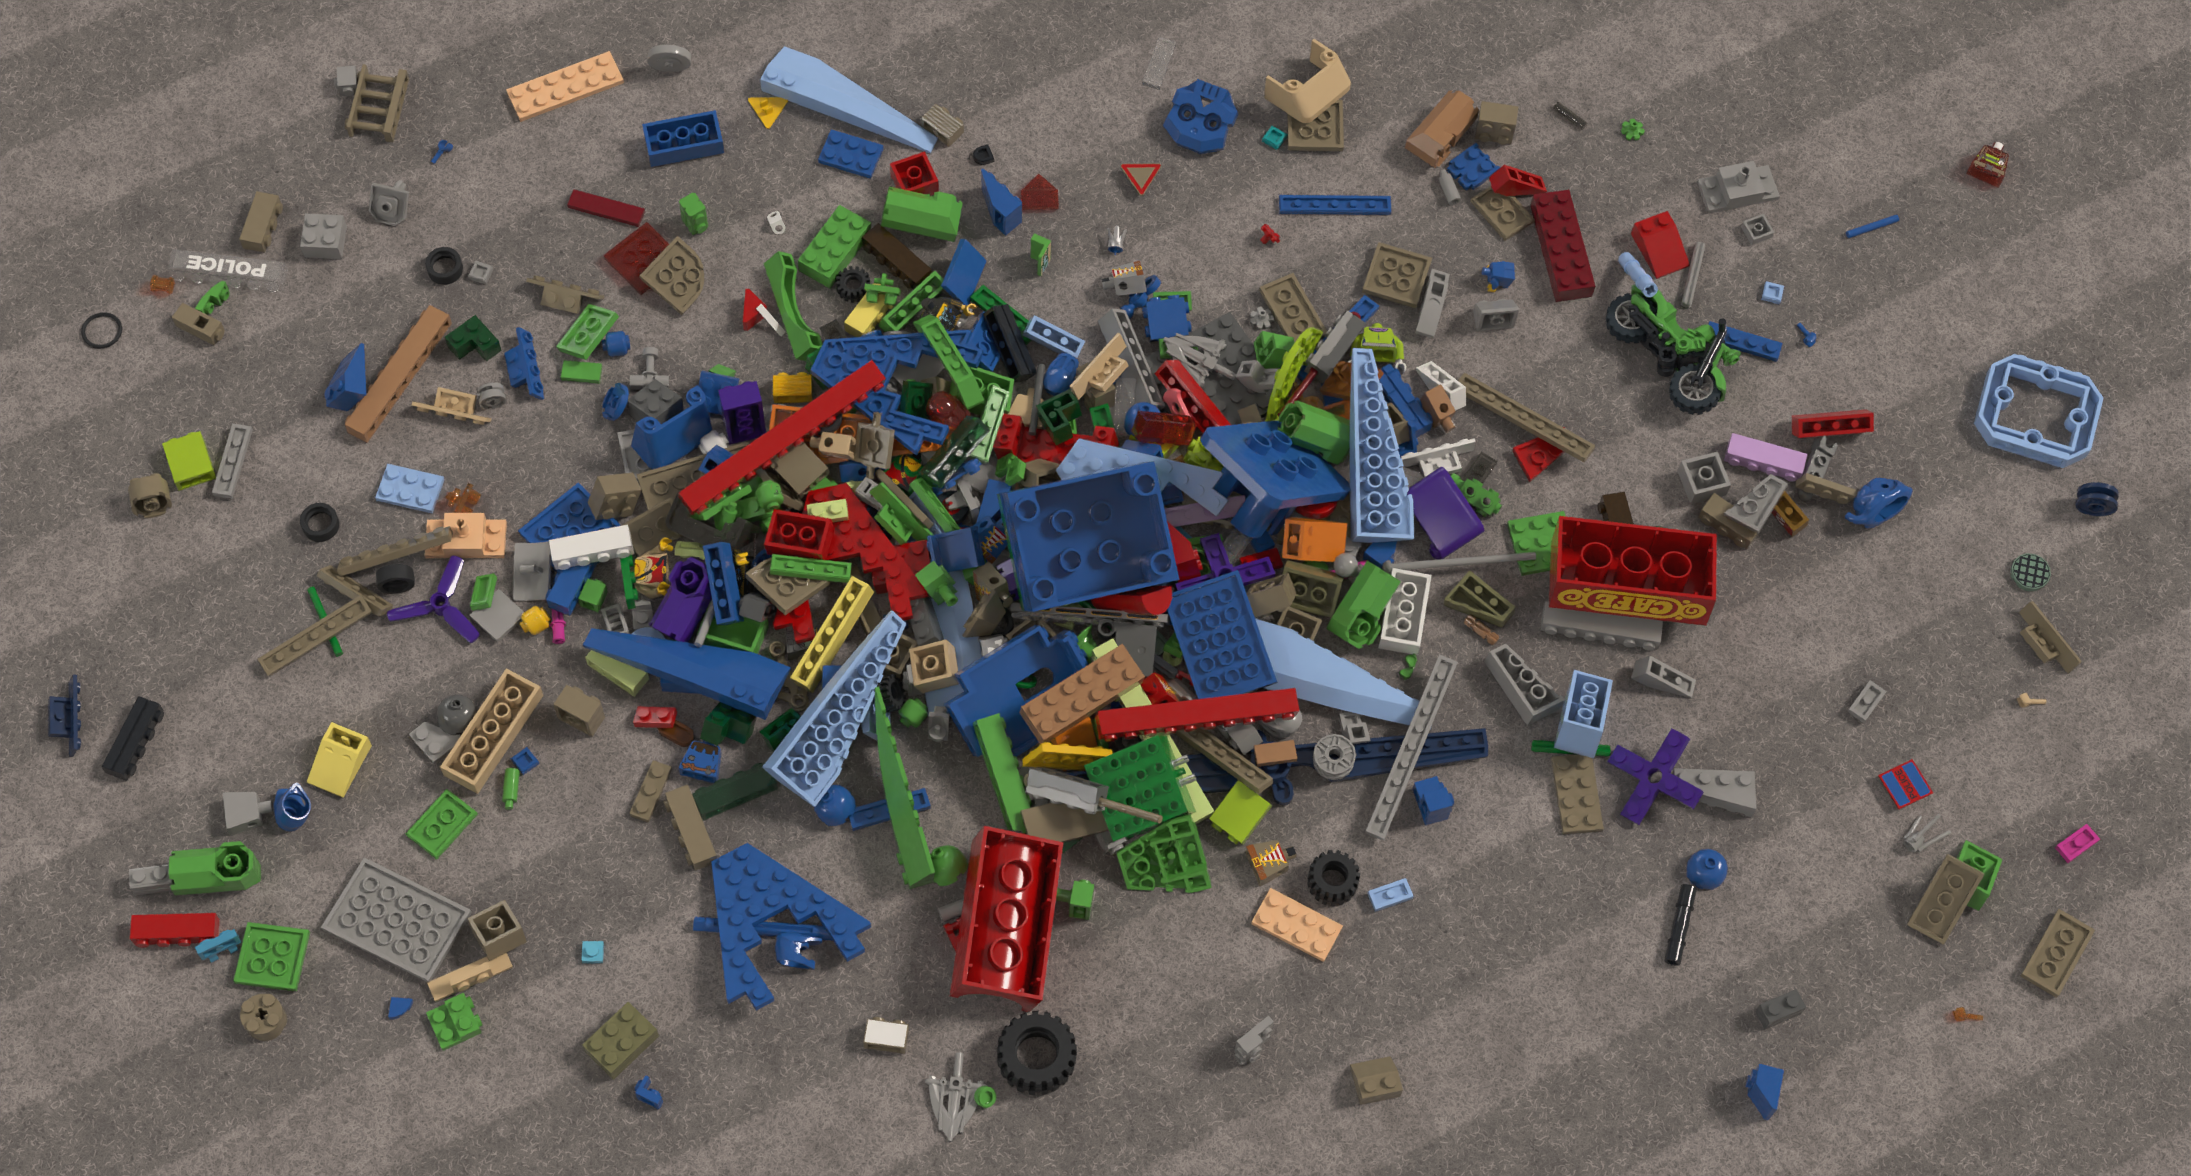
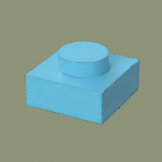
[582,941,604,963]

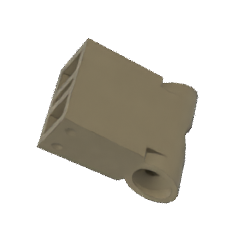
[768,443,830,499]

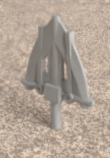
[1163,333,1236,388]
[925,1053,987,1142]

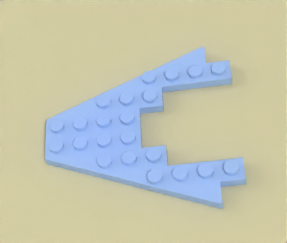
[1056,439,1229,586]

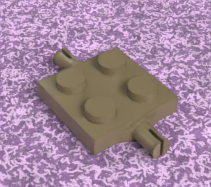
[854,412,895,479]

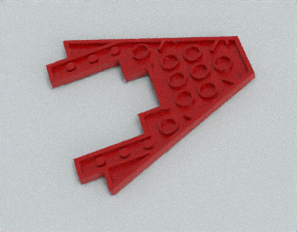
[773,483,928,644]

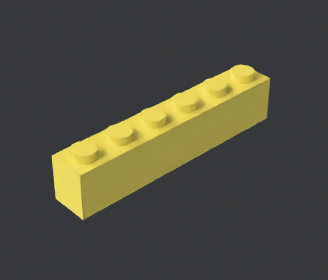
[790,576,874,693]

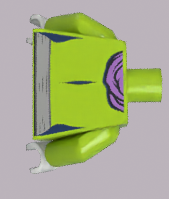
[1348,323,1406,374]

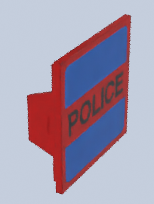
[1878,759,1933,810]

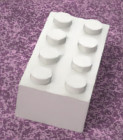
[1378,568,1431,655]

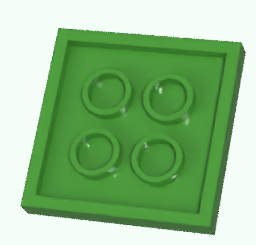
[1507,511,1565,576]
[234,922,310,992]

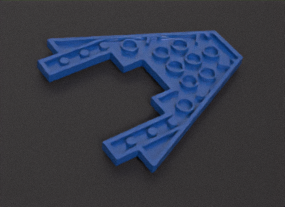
[811,330,984,455]
[711,843,871,1011]

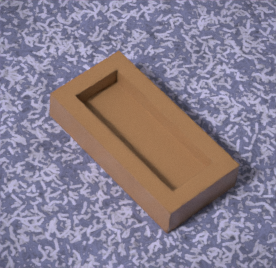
[1254,740,1297,767]

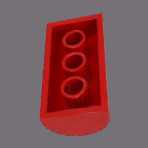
[1091,585,1172,615]

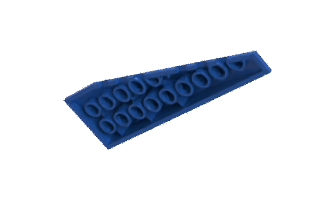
[583,628,791,720]

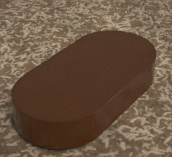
[657,720,695,747]

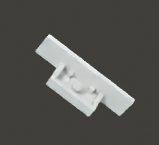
[1401,438,1476,478]

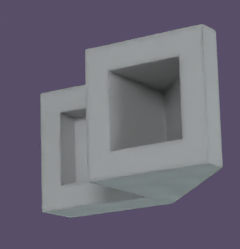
[1338,712,1370,744]

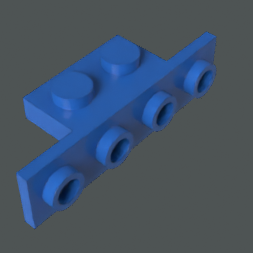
[504,327,544,400]

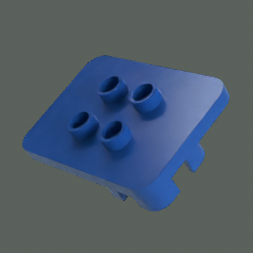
[1200,421,1351,538]

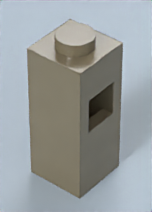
[172,303,225,345]

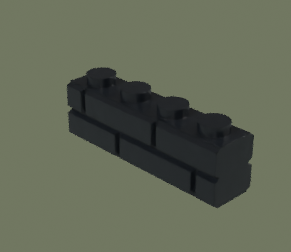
[983,304,1037,383]
[102,696,164,781]

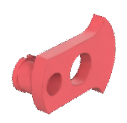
[1163,388,1191,429]

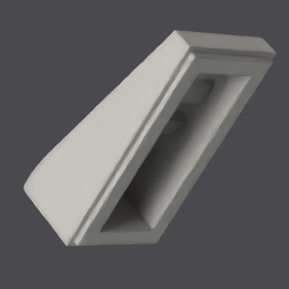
[855,477,882,510]
[601,603,630,634]

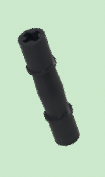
[1664,884,1697,966]

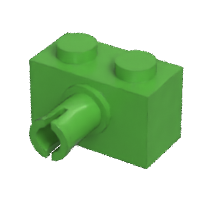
[915,561,958,606]
[1056,880,1094,920]

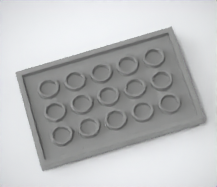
[321,858,472,982]

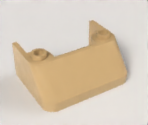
[1264,39,1351,123]

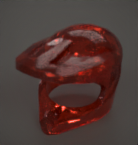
[926,391,970,430]

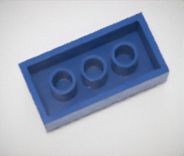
[642,110,724,167]

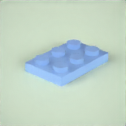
[375,464,445,514]

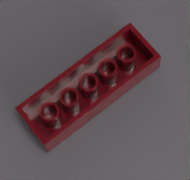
[1530,189,1596,302]

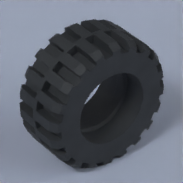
[997,1011,1077,1095]

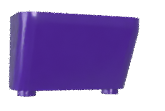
[1406,467,1485,560]

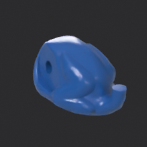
[1845,478,1913,529]

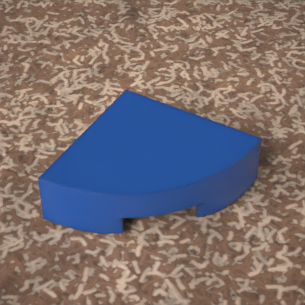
[388,997,413,1019]

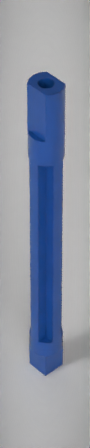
[693,917,833,941]

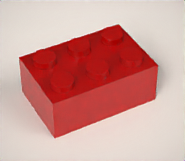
[764,509,835,560]
[872,540,932,594]

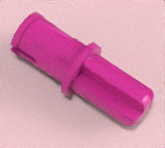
[550,609,566,644]

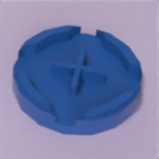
[602,383,629,421]

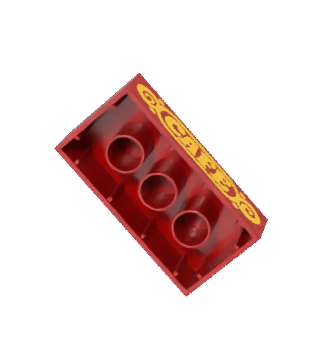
[1549,516,1717,626]

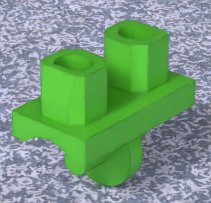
[864,273,901,306]

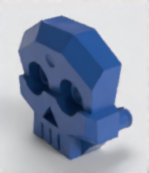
[1163,79,1239,154]

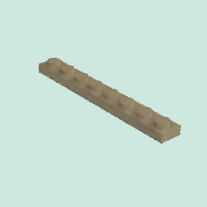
[1458,373,1595,463]

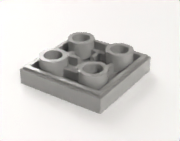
[470,589,523,643]

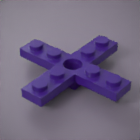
[1175,533,1275,591]
[1607,728,1704,825]

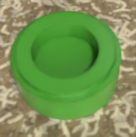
[974,1086,996,1108]

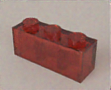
[1131,411,1197,446]

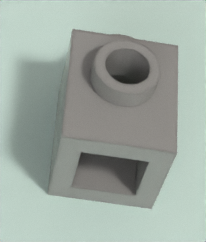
[334,66,358,96]

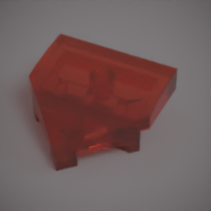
[1021,174,1059,210]

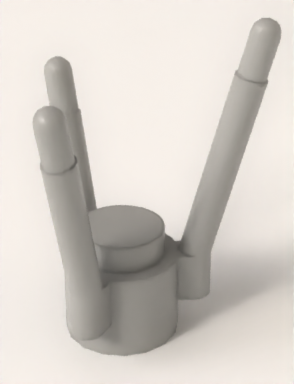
[1903,814,1951,853]

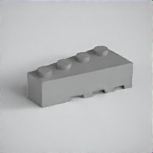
[1484,644,1566,726]
[1672,768,1756,817]

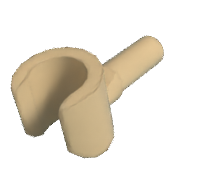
[2017,693,2046,708]

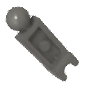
[1798,436,1838,502]

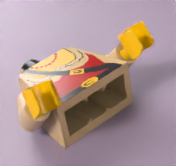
[630,537,673,599]

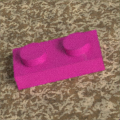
[2055,824,2100,863]

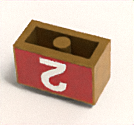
[1771,491,1809,537]

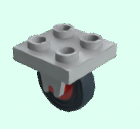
[937,477,981,525]

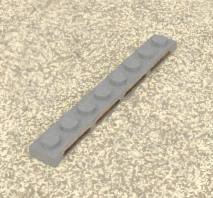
[1011,603,1170,628]

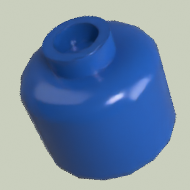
[602,331,631,357]

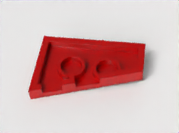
[1512,427,1565,482]

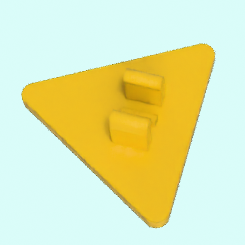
[748,97,788,129]

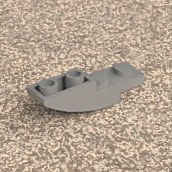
[1415,269,1450,338]

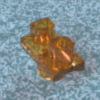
[445,483,481,513]

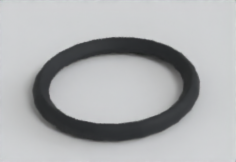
[81,312,122,349]

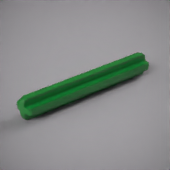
[1531,740,1611,757]

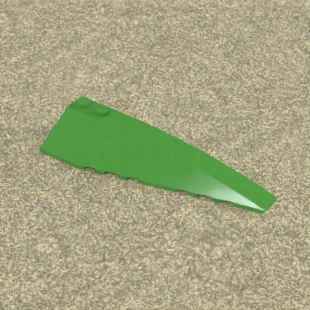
[875,687,935,889]

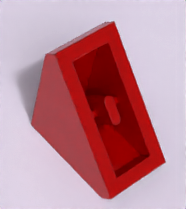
[743,289,768,331]

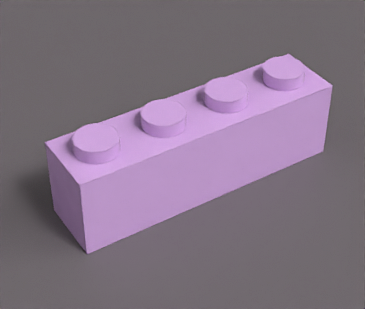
[1724,433,1807,482]

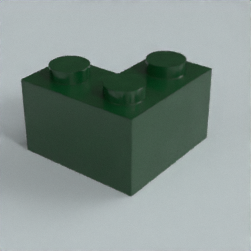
[445,315,502,362]
[1036,389,1082,446]
[700,702,757,746]
[759,708,801,752]

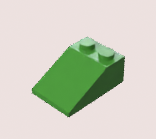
[1957,840,2003,911]

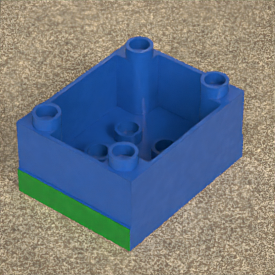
[997,461,1179,612]

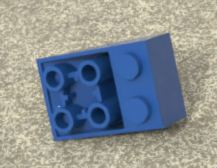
[981,168,1022,236]

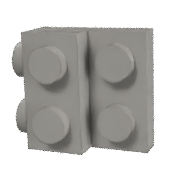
[1234,1016,1274,1065]

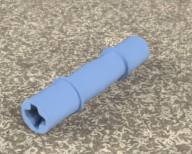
[1618,252,1658,297]

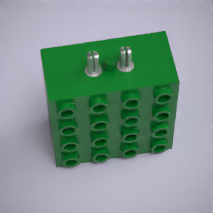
[1084,735,1196,842]

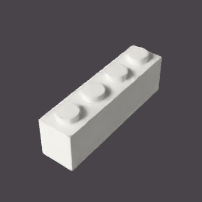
[549,525,634,570]

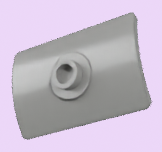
[513,542,551,601]

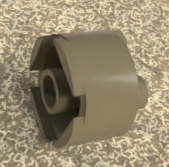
[128,473,172,518]
[240,994,287,1041]

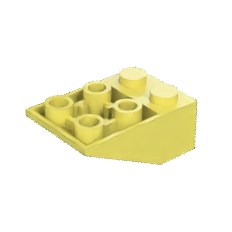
[307,722,372,798]

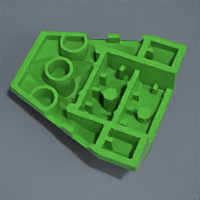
[1117,814,1212,893]

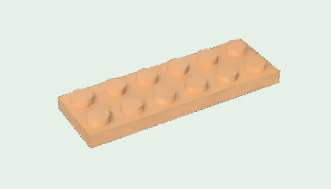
[506,51,624,122]

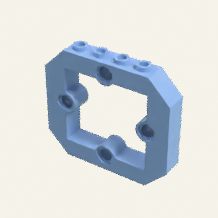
[1974,354,2103,468]

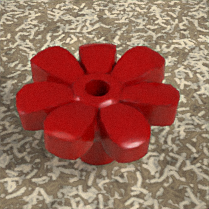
[1260,224,1280,244]

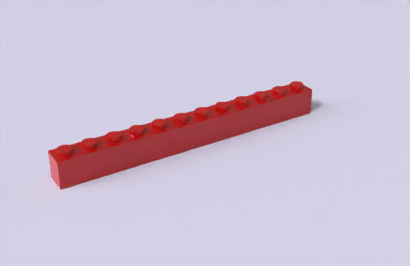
[678,360,886,516]

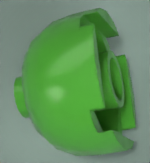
[930,845,968,886]

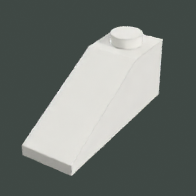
[1416,361,1466,411]

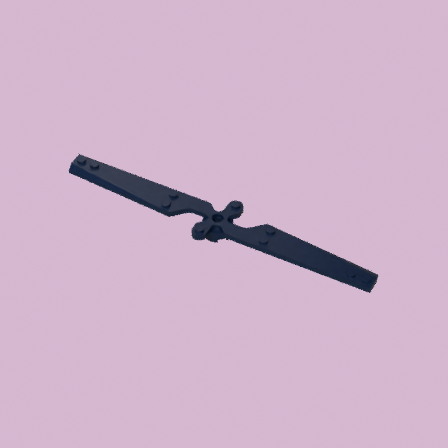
[1066,728,1488,806]

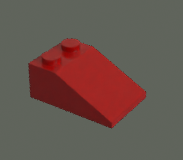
[1631,211,1690,279]
[1167,521,1203,583]

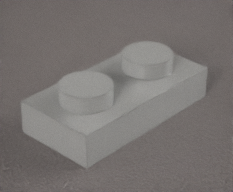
[1847,680,1887,723]

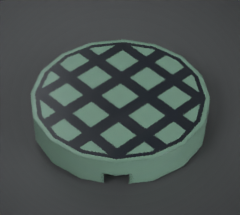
[2010,553,2051,591]

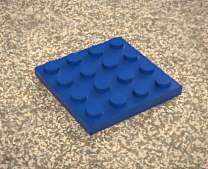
[518,482,621,573]

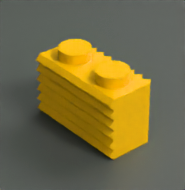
[773,372,812,403]

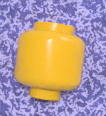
[520,606,551,635]

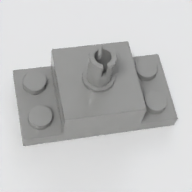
[1697,161,1780,214]

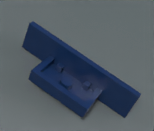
[48,674,81,757]

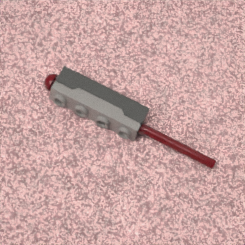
[1278,310,1366,417]

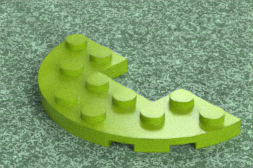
[1265,327,1323,422]

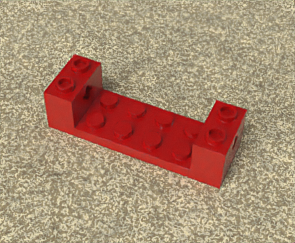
[993,414,1119,464]

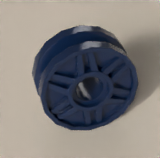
[2076,482,2119,516]

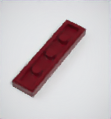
[567,189,645,227]

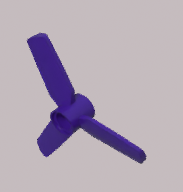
[387,556,479,643]

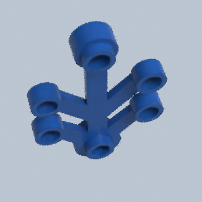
[929,458,981,494]

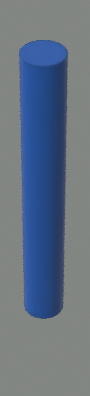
[1846,214,1899,238]

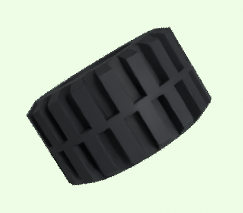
[1307,850,1360,906]

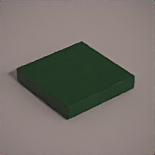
[899,380,933,420]

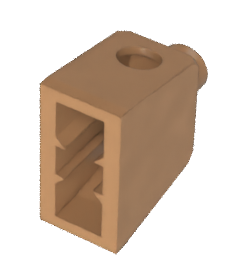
[1420,384,1456,433]

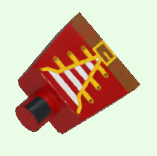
[1140,672,1179,705]

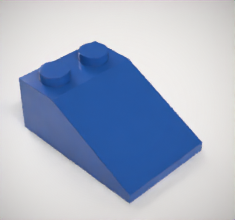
[325,343,366,411]

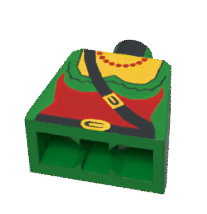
[882,453,925,497]

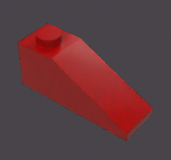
[1489,165,1547,196]

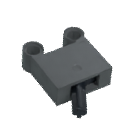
[1097,619,1178,679]

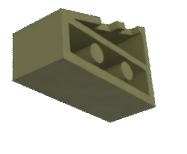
[1444,570,1515,628]

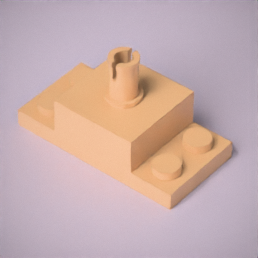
[425,513,507,558]

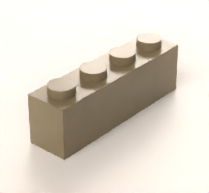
[663,784,717,871]

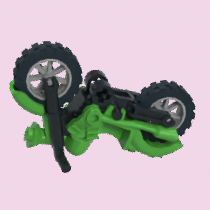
[1606,285,1741,415]

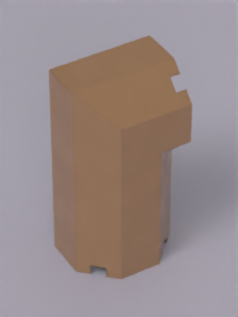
[1405,91,1479,168]

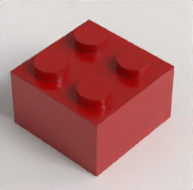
[890,151,939,196]

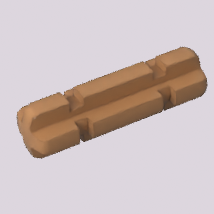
[1464,614,1499,645]

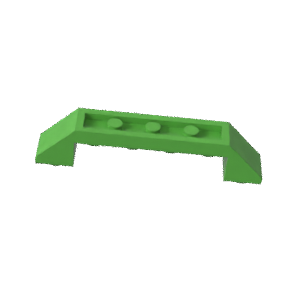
[913,314,984,410]

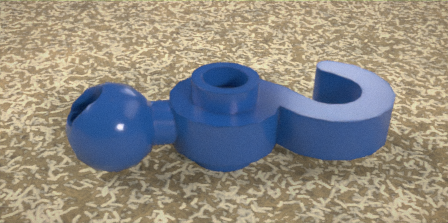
[1120,275,1161,319]

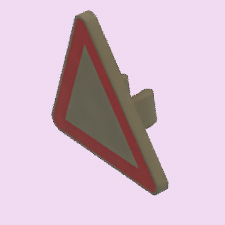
[1120,163,1161,196]

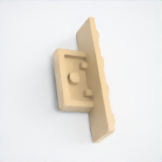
[1070,333,1129,400]
[412,387,492,425]
[427,953,513,1002]

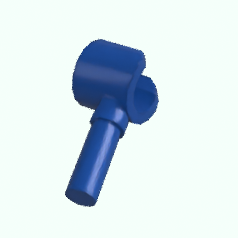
[431,140,453,164]
[1797,323,1816,347]

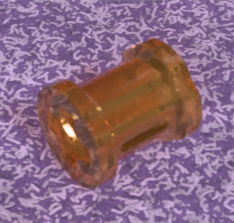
[150,275,175,294]

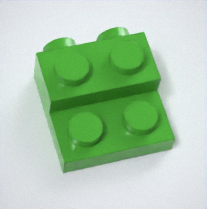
[426,992,483,1051]

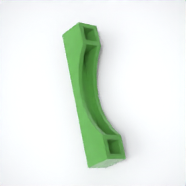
[764,251,823,361]

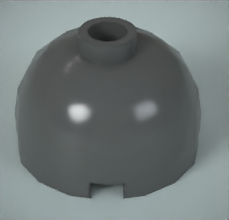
[437,694,477,735]

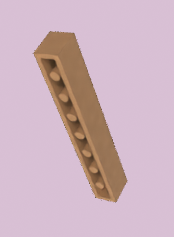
[345,305,452,443]

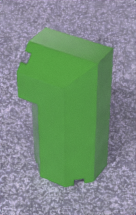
[881,186,962,242]
[1277,400,1350,465]
[1326,561,1401,649]
[169,841,261,895]

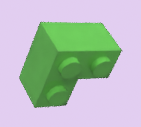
[1254,331,1295,369]

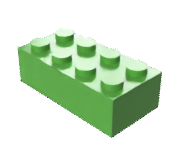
[798,205,871,289]

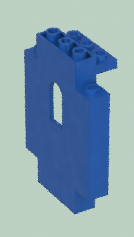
[944,625,1089,757]

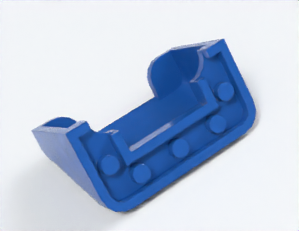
[631,385,713,470]

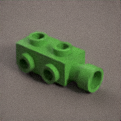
[1451,473,1502,517]

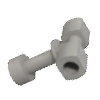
[630,347,669,390]

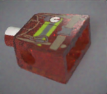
[1966,142,2009,188]

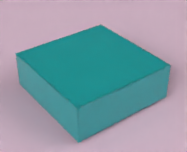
[1262,126,1287,150]

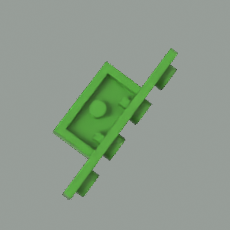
[869,482,933,545]

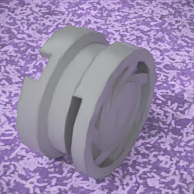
[477,383,506,409]

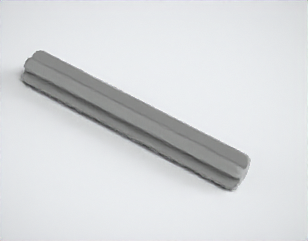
[1681,241,1705,308]

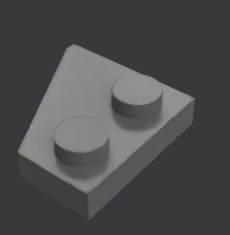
[409,722,461,765]

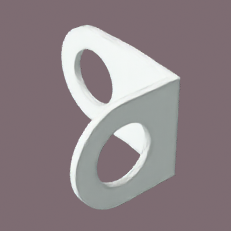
[767,211,785,234]

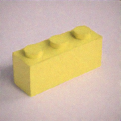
[844,283,894,337]

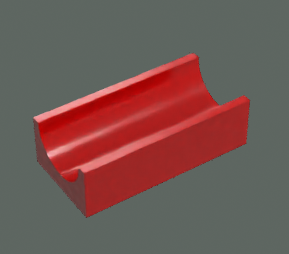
[950,826,1063,1012]

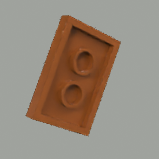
[1320,361,1384,400]

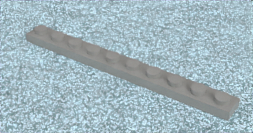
[1365,654,1458,841]

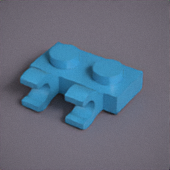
[195,929,241,963]

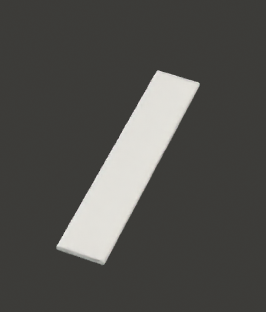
[756,304,786,336]

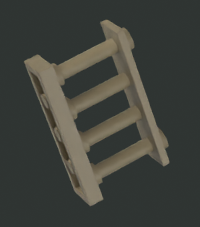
[345,64,409,142]

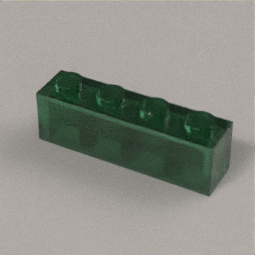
[918,415,990,488]
[692,762,778,821]

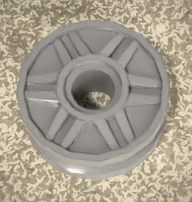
[1313,734,1356,780]

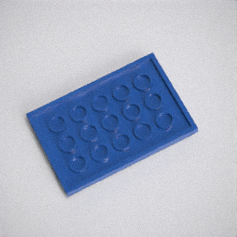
[1167,570,1278,699]

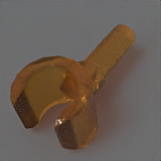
[1953,1007,1983,1021]

